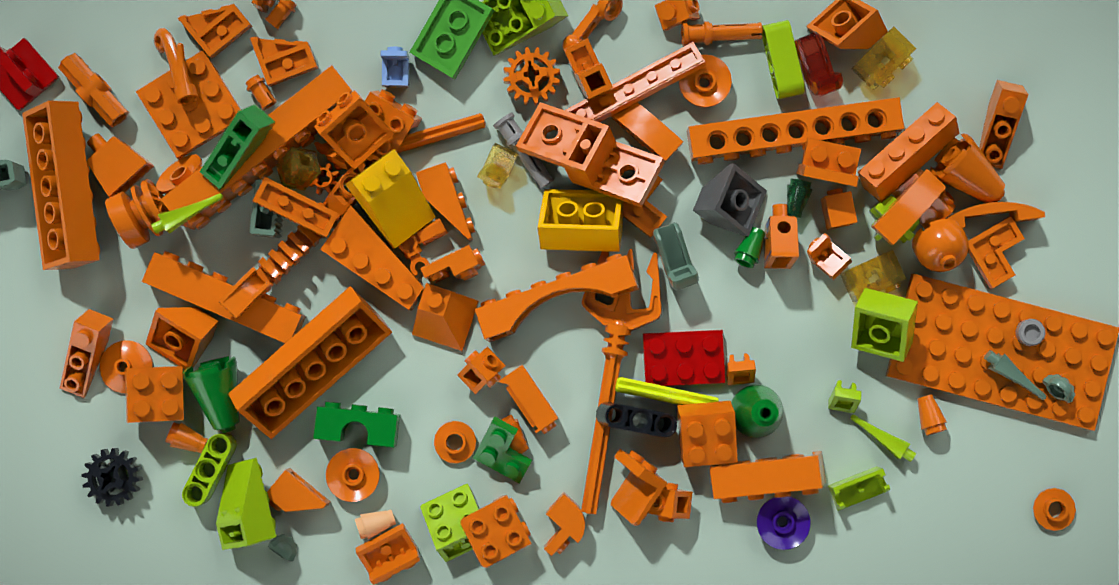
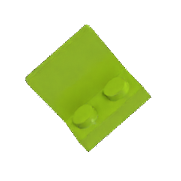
[420,484,479,562]

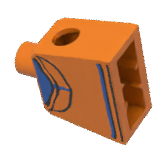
[764,204,799,269]

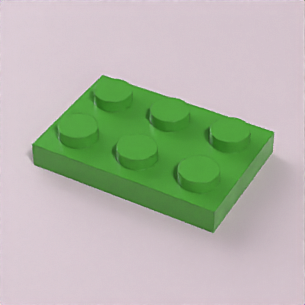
[409,0,495,80]

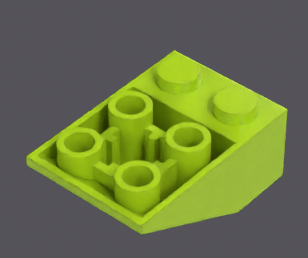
[482,0,568,56]
[216,457,276,550]

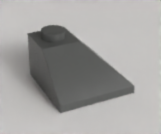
[693,163,767,237]

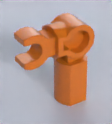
[398,218,448,276]

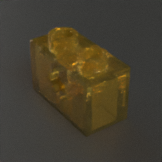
[851,26,916,91]
[840,250,906,302]

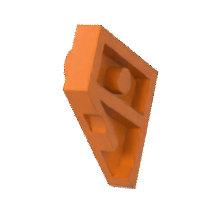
[178,4,253,59]
[250,37,319,87]

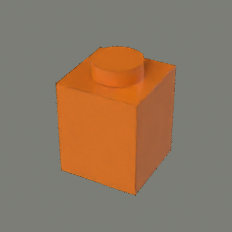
[820,188,858,230]

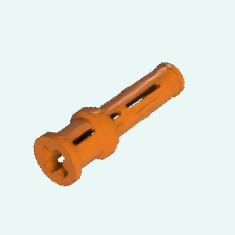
[681,21,763,46]

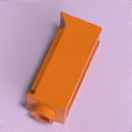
[498,365,559,434]

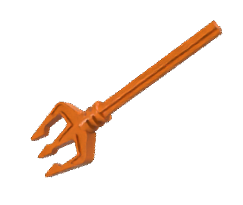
[581,249,662,514]

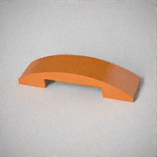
[945,202,1045,228]

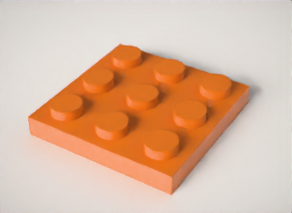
[136,50,241,159]

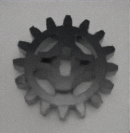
[81,448,143,507]

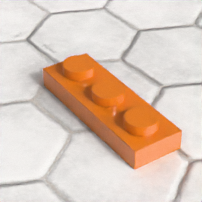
[252,177,339,238]

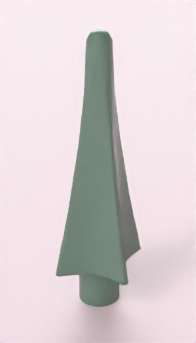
[984,350,1047,400]

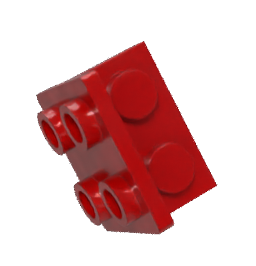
[0,38,59,111]

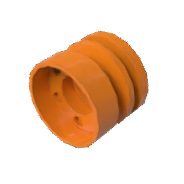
[105,179,169,249]

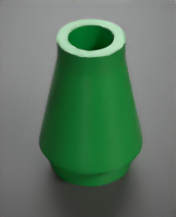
[734,227,766,268]

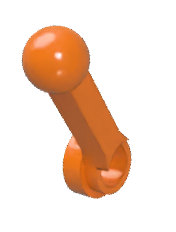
[562,0,623,49]

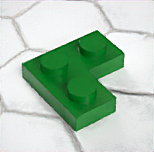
[473,417,532,484]

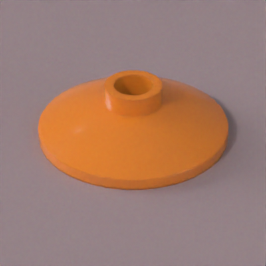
[679,55,732,107]
[156,154,202,194]
[99,340,153,393]
[326,448,380,502]

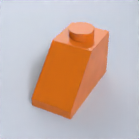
[267,468,331,512]

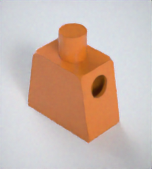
[87,133,154,197]

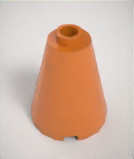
[930,133,1005,203]

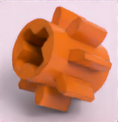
[308,163,340,195]

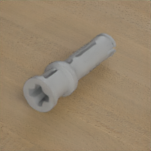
[493,113,554,189]

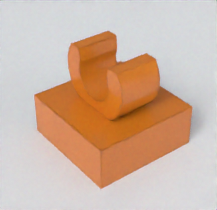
[726,353,756,385]

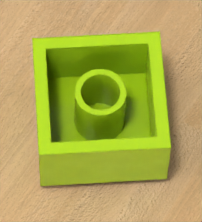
[851,288,918,362]

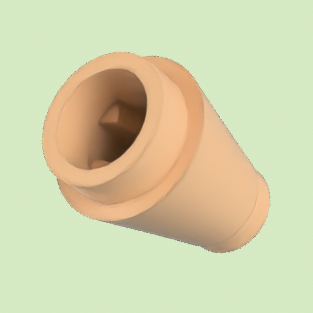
[355,510,396,540]

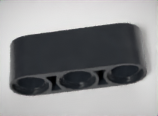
[596,402,677,437]

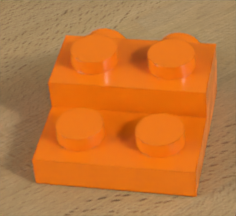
[314,90,394,170]
[420,245,486,283]

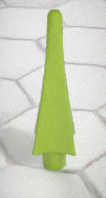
[151,194,223,234]
[850,414,916,462]

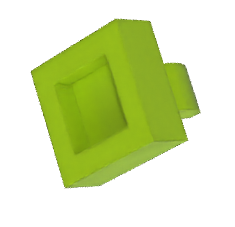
[828,380,862,413]

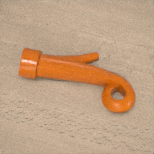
[154,28,198,104]

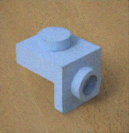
[380,46,410,88]

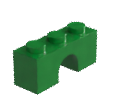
[313,401,400,447]

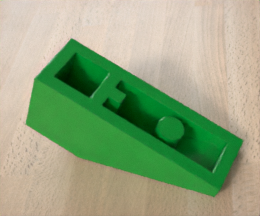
[200,104,275,189]

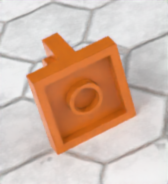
[796,138,861,187]

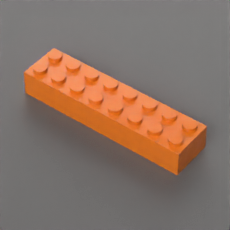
[160,65,353,230]

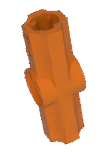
[58,53,129,127]

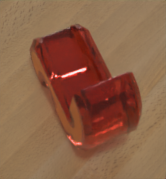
[795,32,843,97]

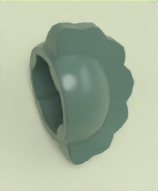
[1042,374,1075,403]
[268,534,297,562]

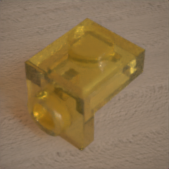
[477,143,519,188]

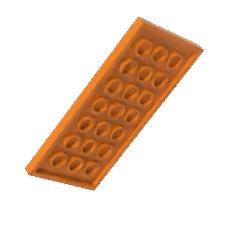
[886,273,1119,431]

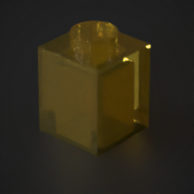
[276,147,321,191]

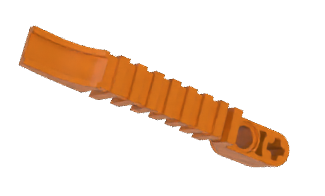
[219,154,379,319]

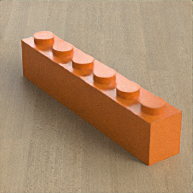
[141,250,306,343]

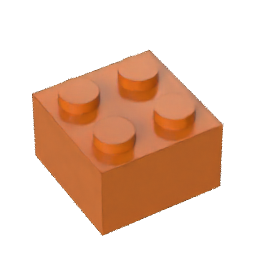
[125,366,184,423]
[677,401,738,467]

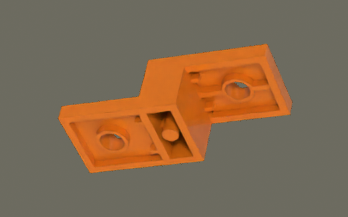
[516,102,665,208]

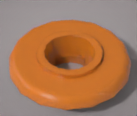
[434,421,476,463]
[1033,488,1076,531]

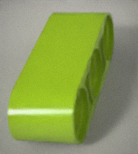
[761,20,805,99]
[182,433,237,507]

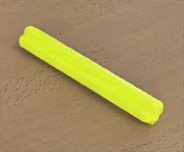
[615,377,719,405]

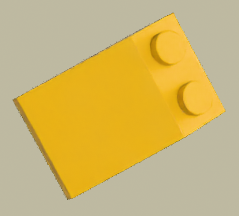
[345,149,436,249]

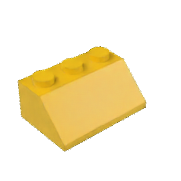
[537,189,623,252]

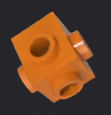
[457,346,506,394]
[648,483,693,522]

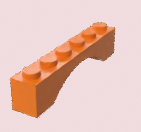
[475,254,639,342]

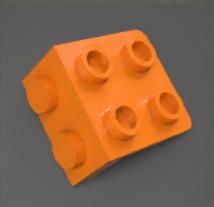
[365,89,422,159]
[611,449,667,526]
[460,495,531,568]

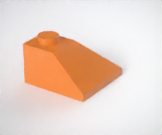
[806,0,888,49]
[412,283,479,351]
[145,307,219,369]

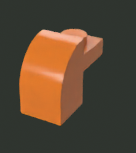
[563,38,613,99]
[544,492,585,556]

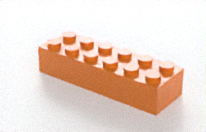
[22,100,100,270]
[228,286,392,439]

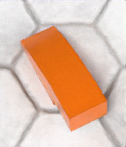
[611,102,684,162]
[871,169,946,245]

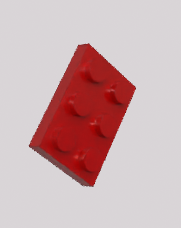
[643,330,725,386]

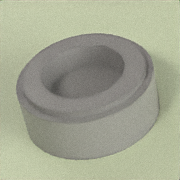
[1016,319,1045,346]

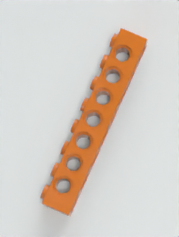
[686,97,904,165]

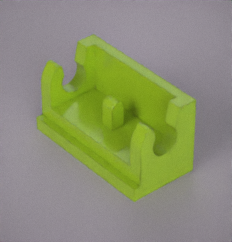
[827,466,890,511]

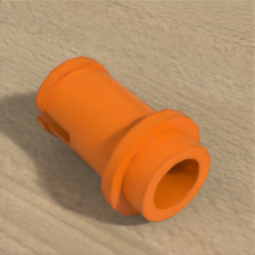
[265,0,297,30]
[246,75,277,110]

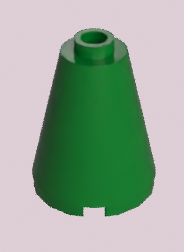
[182,356,240,433]
[731,385,783,438]

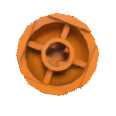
[912,219,969,272]

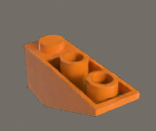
[979,80,1029,169]
[415,162,476,241]
[60,309,114,398]

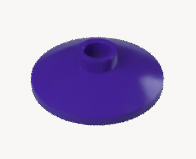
[757,496,811,550]

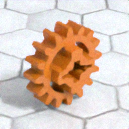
[503,47,560,105]

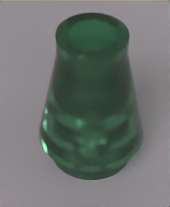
[787,178,813,218]

